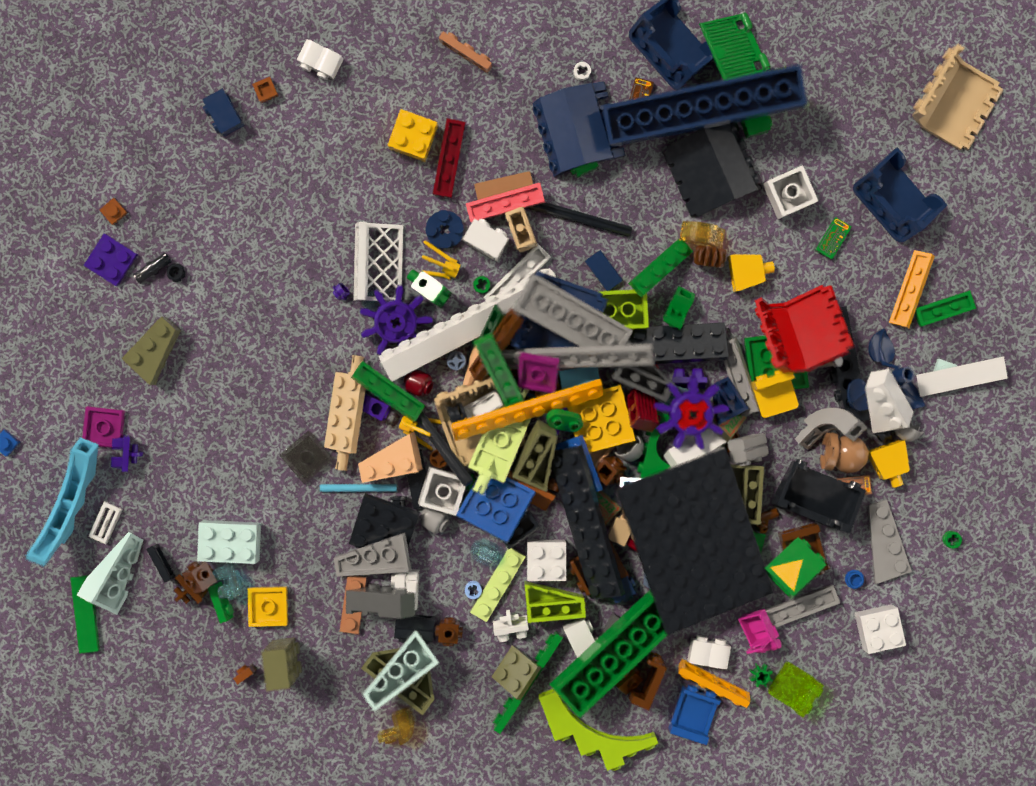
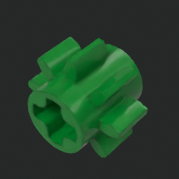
[749,663,773,688]

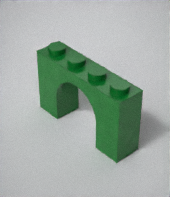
[637,410,693,478]

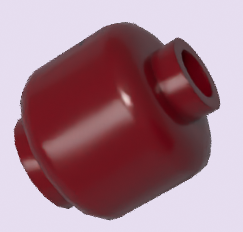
[404,369,434,397]

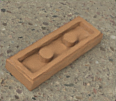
[474,171,533,200]

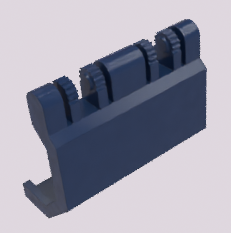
[532,81,626,177]

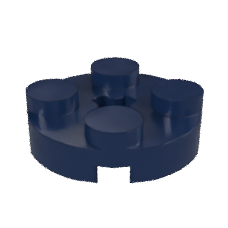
[425,210,464,249]

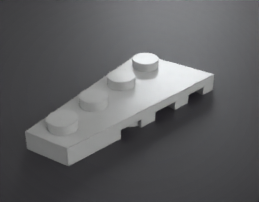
[867,499,912,584]
[334,533,411,577]

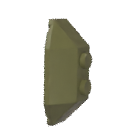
[361,648,434,715]

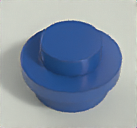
[845,569,864,589]

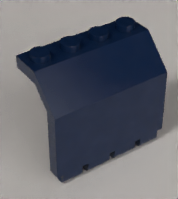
[511,271,608,349]

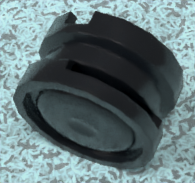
[446,402,468,423]

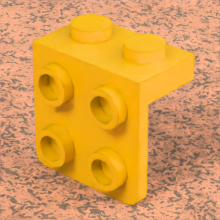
[751,370,799,418]

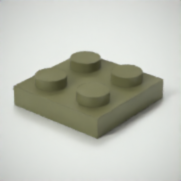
[492,645,541,700]

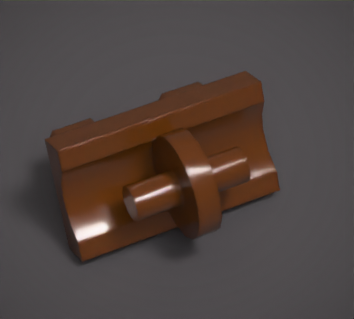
[174,574,208,604]

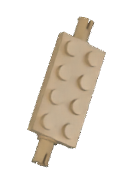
[324,355,366,471]

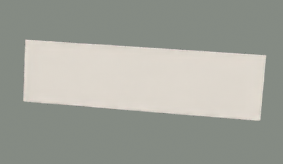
[916,356,1007,397]

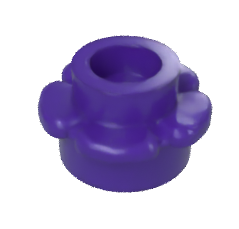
[333,283,350,300]

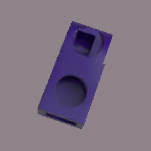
[362,394,391,421]

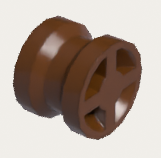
[430,449,447,468]

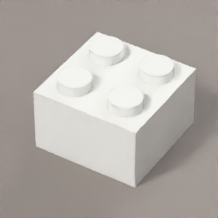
[763,165,818,219]
[463,218,509,262]
[418,466,466,516]
[527,540,566,581]
[855,604,906,654]

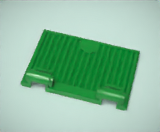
[699,12,771,80]

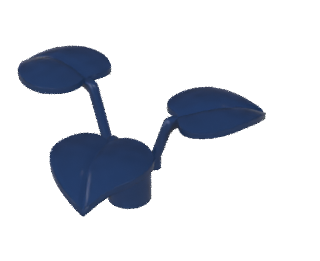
[847,328,925,411]

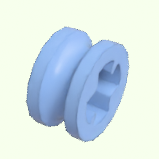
[465,581,482,599]

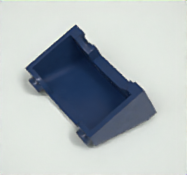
[629,0,714,89]
[853,147,947,242]

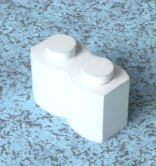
[297,39,343,80]
[687,635,731,669]

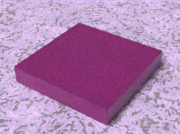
[517,352,560,393]
[82,406,125,448]

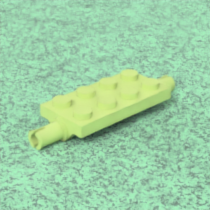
[468,388,531,495]

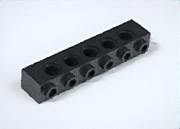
[830,306,870,421]

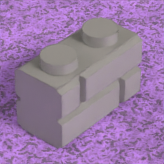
[728,433,769,466]

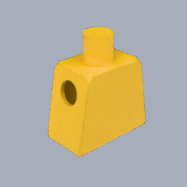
[727,255,775,292]
[868,440,910,488]

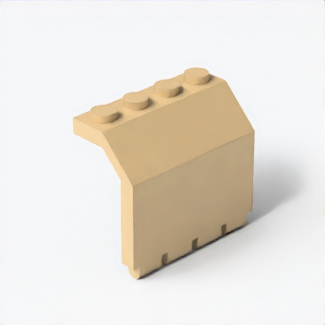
[912,44,1003,150]
[434,378,528,467]

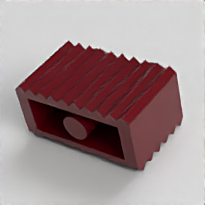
[627,388,660,432]

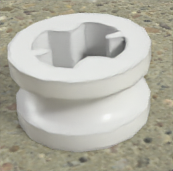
[573,62,591,81]

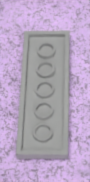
[512,274,633,347]

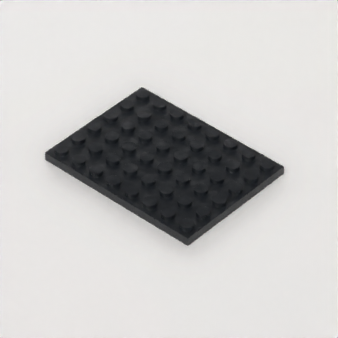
[615,447,774,636]

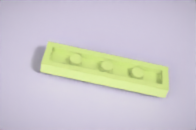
[470,548,526,622]

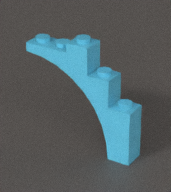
[26,437,98,566]

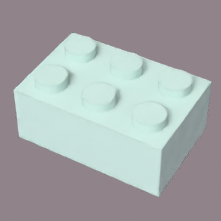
[197,520,261,564]

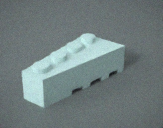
[362,631,439,711]

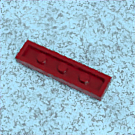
[433,118,466,199]

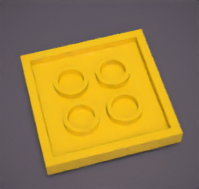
[567,385,636,453]

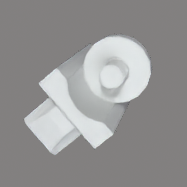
[493,610,529,642]

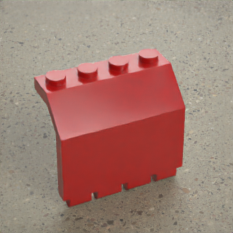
[755,285,854,373]

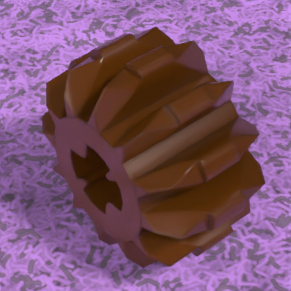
[693,245,727,268]

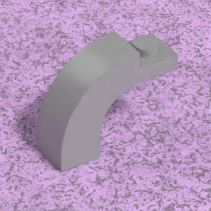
[795,408,867,450]

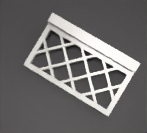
[354,222,403,301]

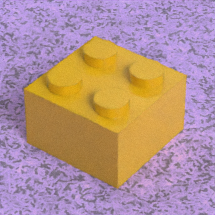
[387,109,438,162]

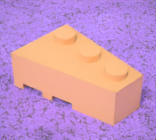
[358,432,423,483]

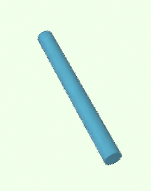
[320,484,397,492]

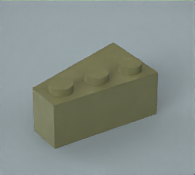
[121,316,181,385]

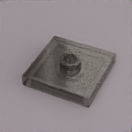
[280,430,334,484]

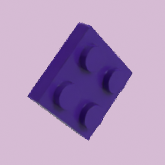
[83,233,138,287]

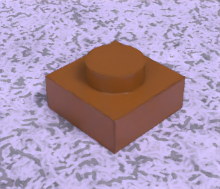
[252,77,279,103]
[100,198,128,225]
[233,664,257,685]

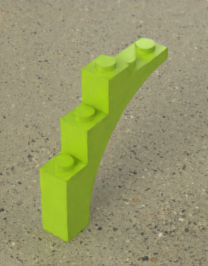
[539,689,658,771]

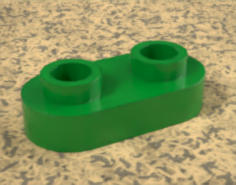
[546,409,583,432]

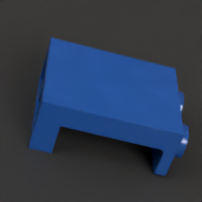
[668,684,721,745]

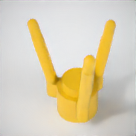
[422,240,461,280]
[399,416,441,451]

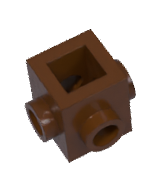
[596,456,627,486]
[182,561,217,593]
[435,617,463,646]
[615,665,643,695]

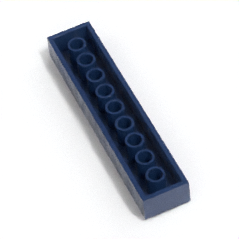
[603,64,808,148]

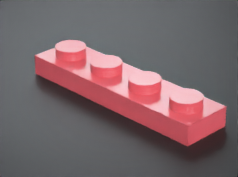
[466,183,545,223]

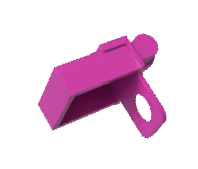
[738,609,782,654]

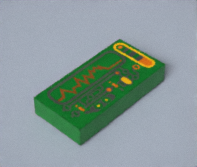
[815,217,852,260]

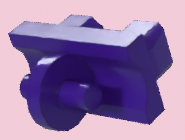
[671,368,707,393]
[111,435,143,472]

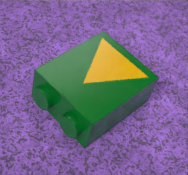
[765,537,826,600]

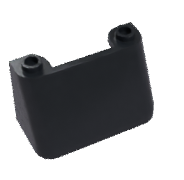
[771,459,867,534]

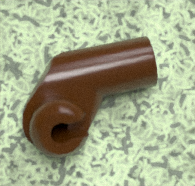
[756,508,779,533]

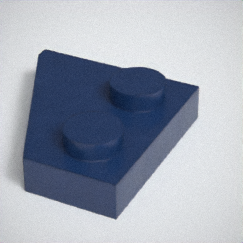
[713,377,748,425]

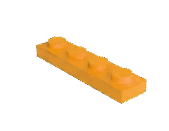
[889,250,935,329]
[678,659,750,708]

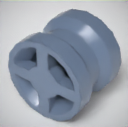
[447,351,466,370]

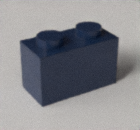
[202,88,245,137]

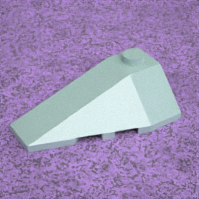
[77,532,143,615]

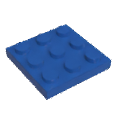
[456,476,536,544]

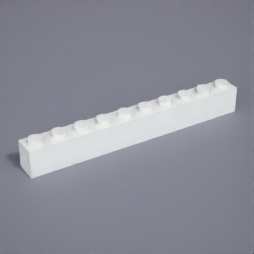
[379,268,556,381]

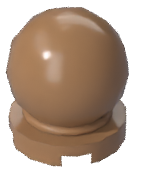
[820,432,869,473]

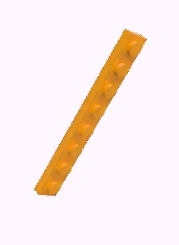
[451,379,603,441]

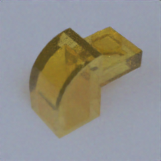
[679,221,725,248]
[377,707,415,745]

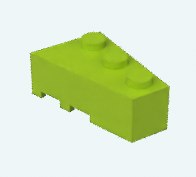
[524,581,586,623]

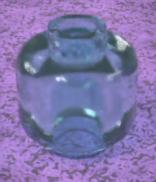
[470,538,500,566]

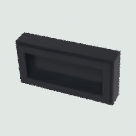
[146,544,175,583]

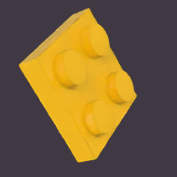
[247,586,288,627]

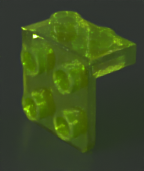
[768,661,824,718]

